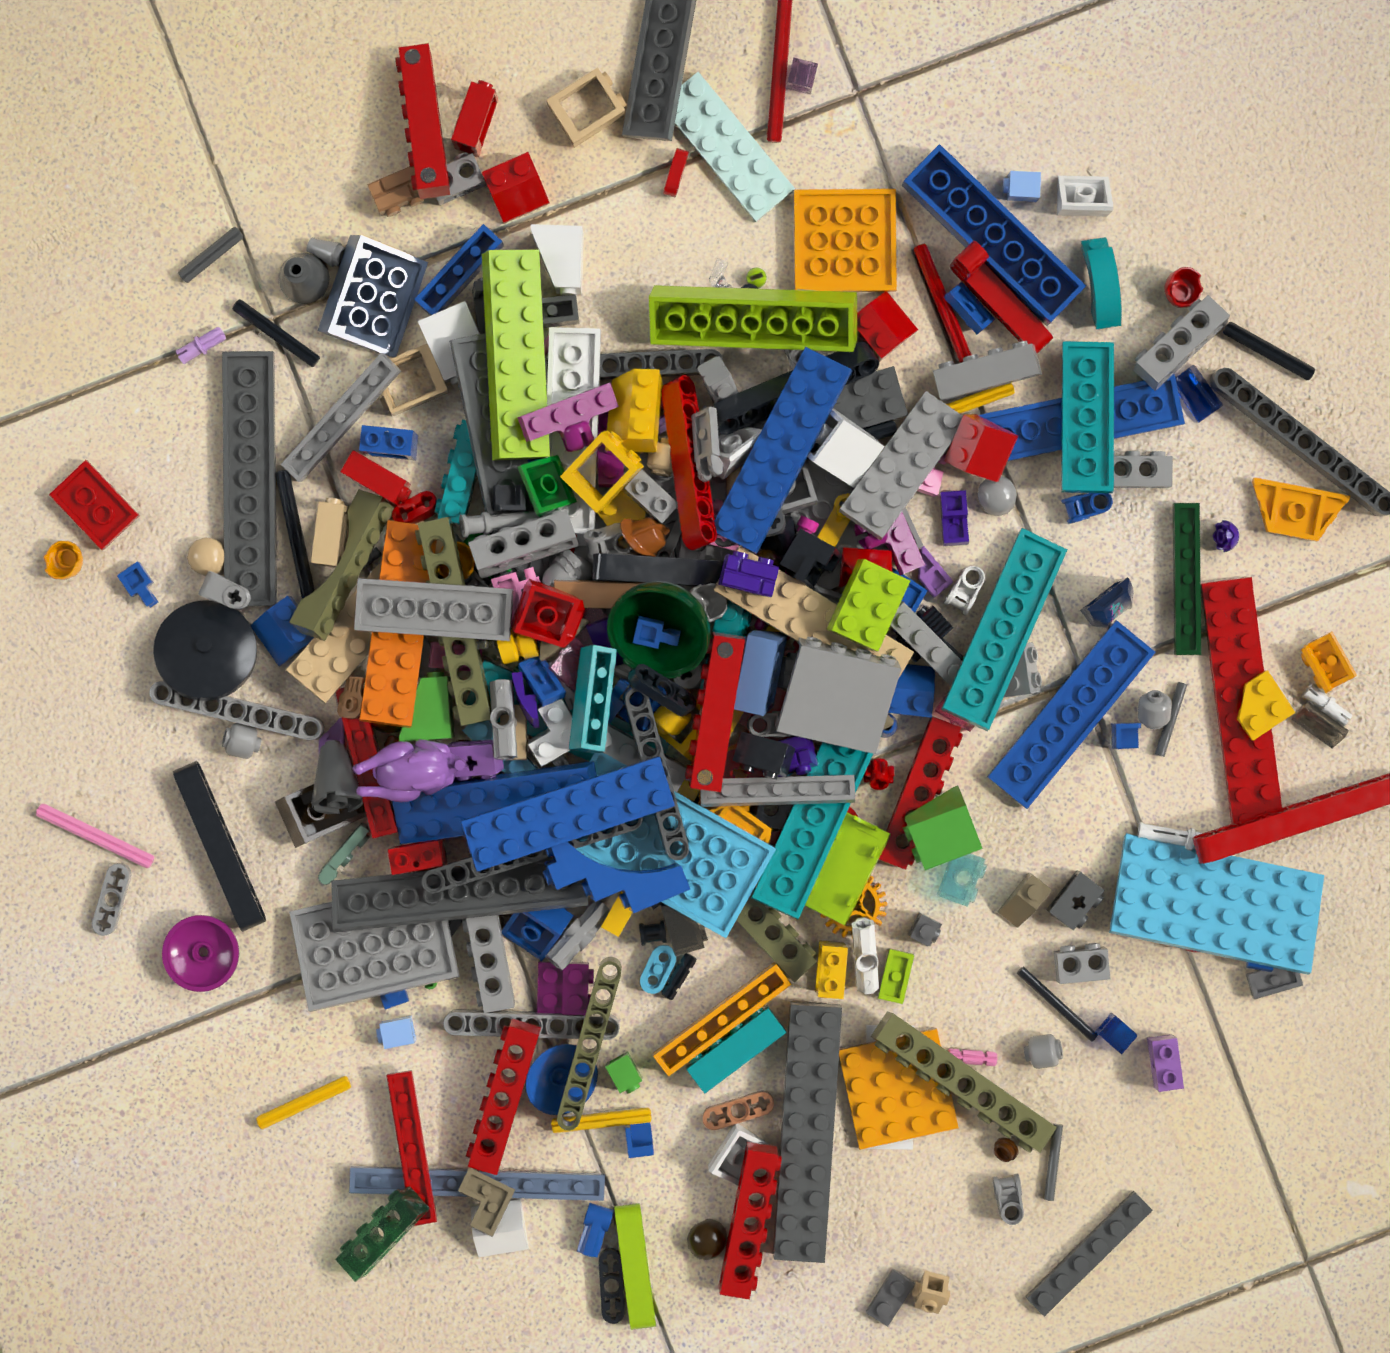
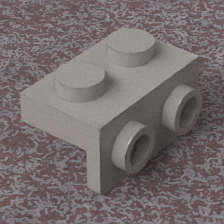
[1003,642,1042,698]

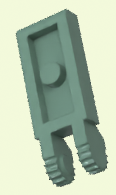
[318,822,370,885]

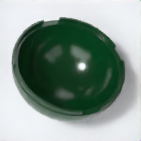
[607,581,710,679]

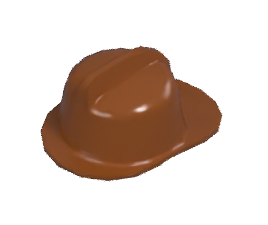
[620,517,670,557]

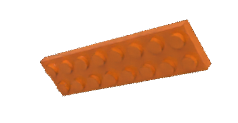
[359,520,437,728]

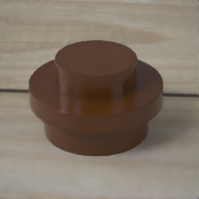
[994,1137,1019,1162]

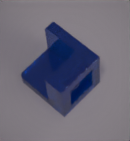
[1095,1012,1137,1055]

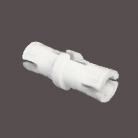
[1302,684,1352,727]

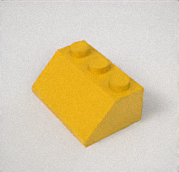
[605,369,663,453]

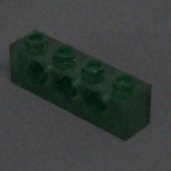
[335,1186,430,1282]

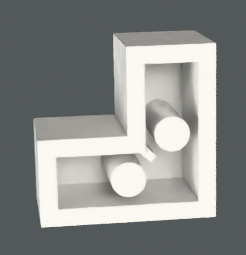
[528,698,573,767]

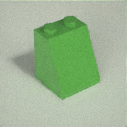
[399,672,455,741]
[903,785,983,870]

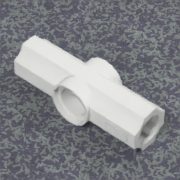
[852,918,879,994]

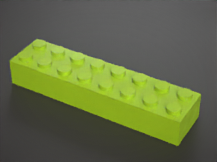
[482,250,550,460]
[649,285,857,352]

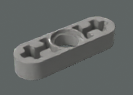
[92,863,131,936]

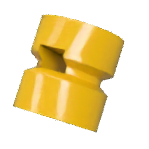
[497,630,539,664]

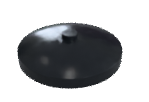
[153,600,257,701]

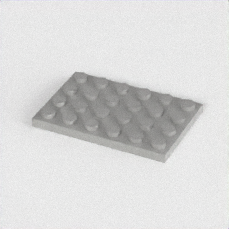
[289,902,460,1012]

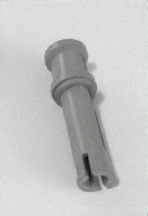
[459,509,539,538]

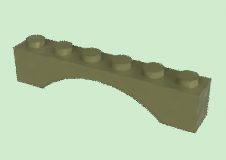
[289,489,394,641]

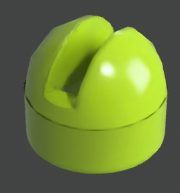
[746,267,767,288]

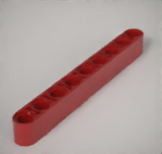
[1192,773,1390,864]

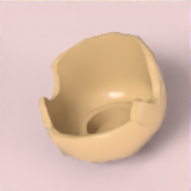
[187,537,224,576]

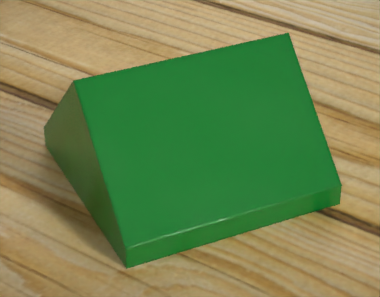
[518,455,577,517]

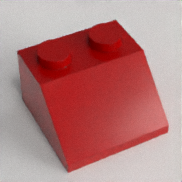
[482,152,550,224]
[857,292,919,362]
[944,414,1018,482]

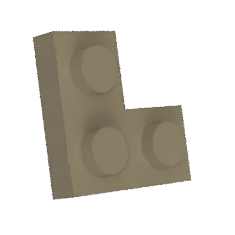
[458,1167,515,1237]

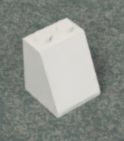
[531,224,584,296]
[418,301,480,385]
[808,408,885,488]

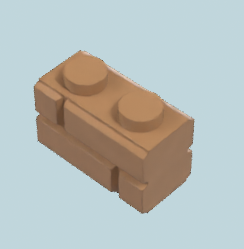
[367,166,424,217]

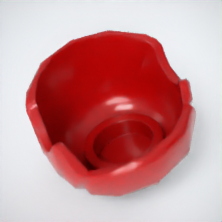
[1164,267,1203,308]

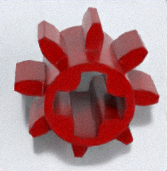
[864,758,895,790]

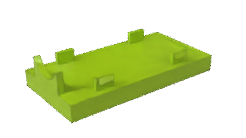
[805,813,891,926]

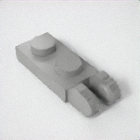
[691,406,723,482]

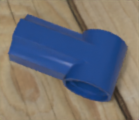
[577,1203,614,1257]

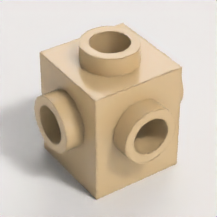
[912,1270,950,1314]

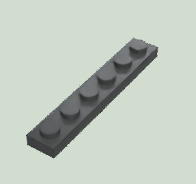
[1025,1191,1153,1317]

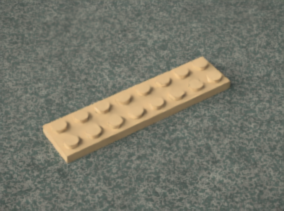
[286,521,444,704]
[713,546,914,679]

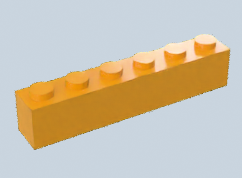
[653,962,792,1077]

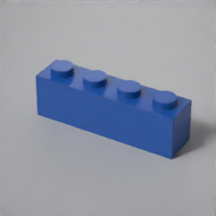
[414,224,504,316]

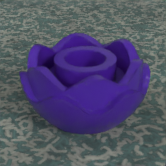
[1213,520,1239,552]

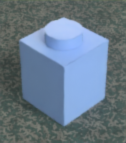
[1003,171,1041,202]
[376,1015,416,1049]

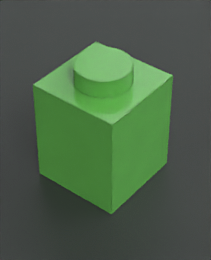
[605,1051,642,1094]

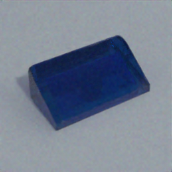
[1175,365,1223,423]

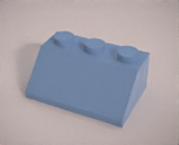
[734,630,787,716]

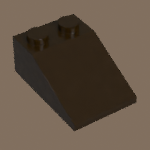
[275,784,367,848]

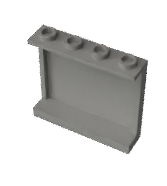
[775,637,901,754]

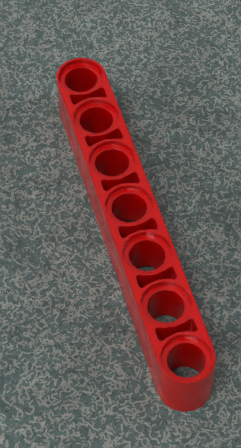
[661,375,717,550]

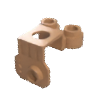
[337,676,365,719]

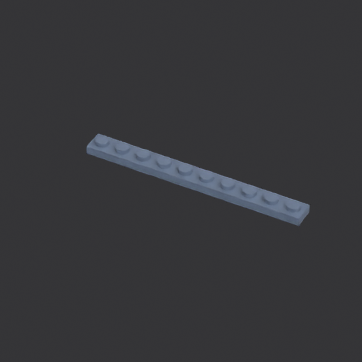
[349,1166,605,1201]

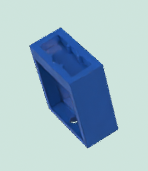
[359,425,418,461]

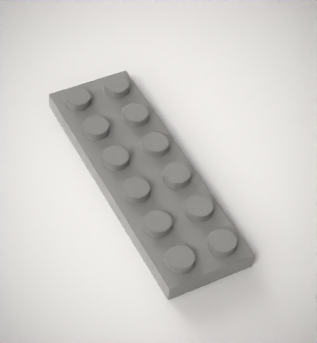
[839,391,963,540]
[354,578,514,641]

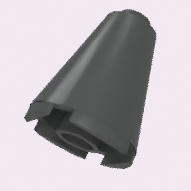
[279,253,330,304]
[311,740,363,814]

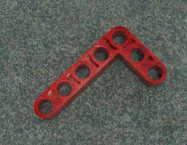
[950,241,1053,354]

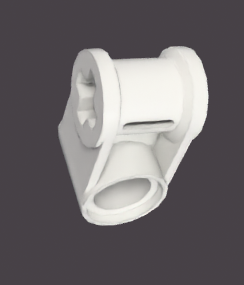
[944,566,985,616]

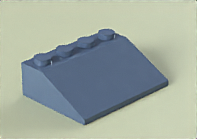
[318,235,428,358]

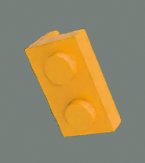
[1301,631,1357,693]

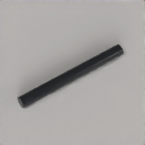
[1017,966,1098,1042]

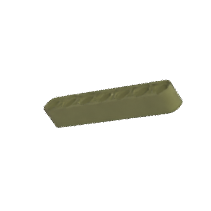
[557,957,622,1131]

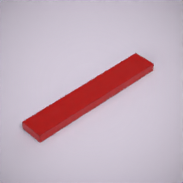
[386,1070,437,1226]

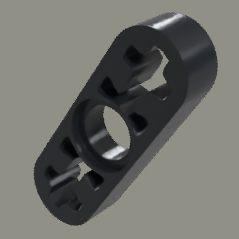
[628,664,696,716]
[599,1248,625,1324]

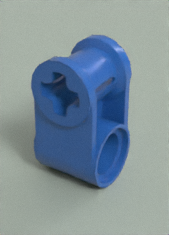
[1061,493,1113,524]

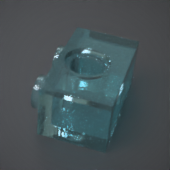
[937,853,987,907]

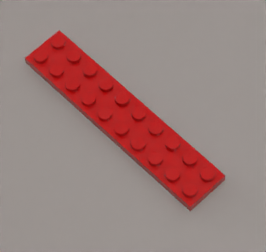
[1201,577,1282,824]

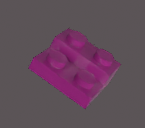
[537,961,594,1015]

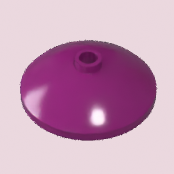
[162,915,239,992]

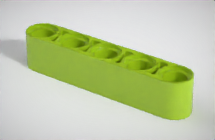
[614,1203,656,1330]

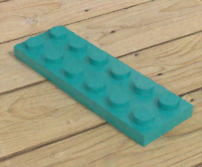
[1061,341,1114,493]

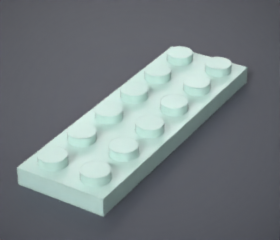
[675,72,795,222]

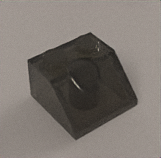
[661,903,708,956]

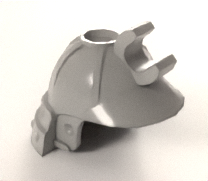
[542,549,583,587]

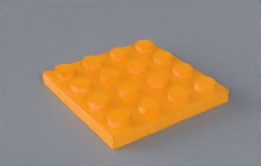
[794,189,897,292]
[839,1028,959,1150]

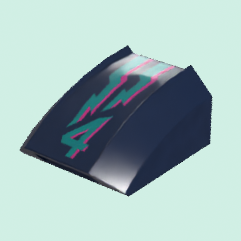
[1080,577,1134,628]

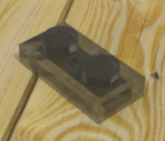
[1291,701,1349,749]

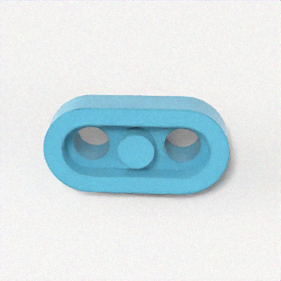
[640,945,676,994]

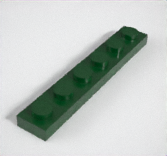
[1173,503,1201,655]

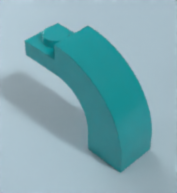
[1081,237,1122,330]

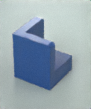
[1111,723,1141,749]
[625,1122,654,1158]

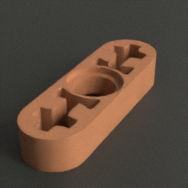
[703,1090,774,1130]

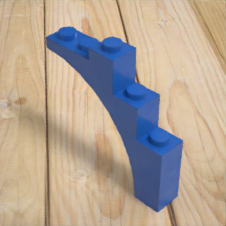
[543,842,690,913]

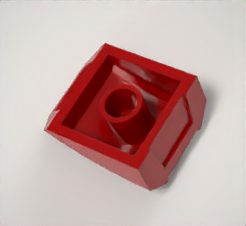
[512,579,585,648]

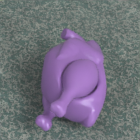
[352,739,467,802]

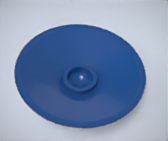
[526,1044,598,1115]

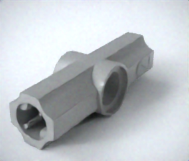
[490,679,518,760]
[546,900,610,971]

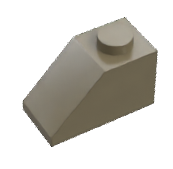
[998,873,1052,928]

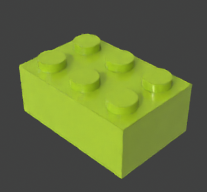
[826,559,910,652]

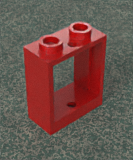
[451,80,498,157]
[340,450,412,505]
[387,839,447,875]

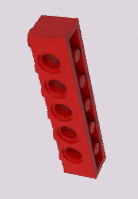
[879,716,963,870]
[466,1019,541,1175]
[718,1142,782,1300]

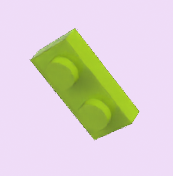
[878,948,914,1004]

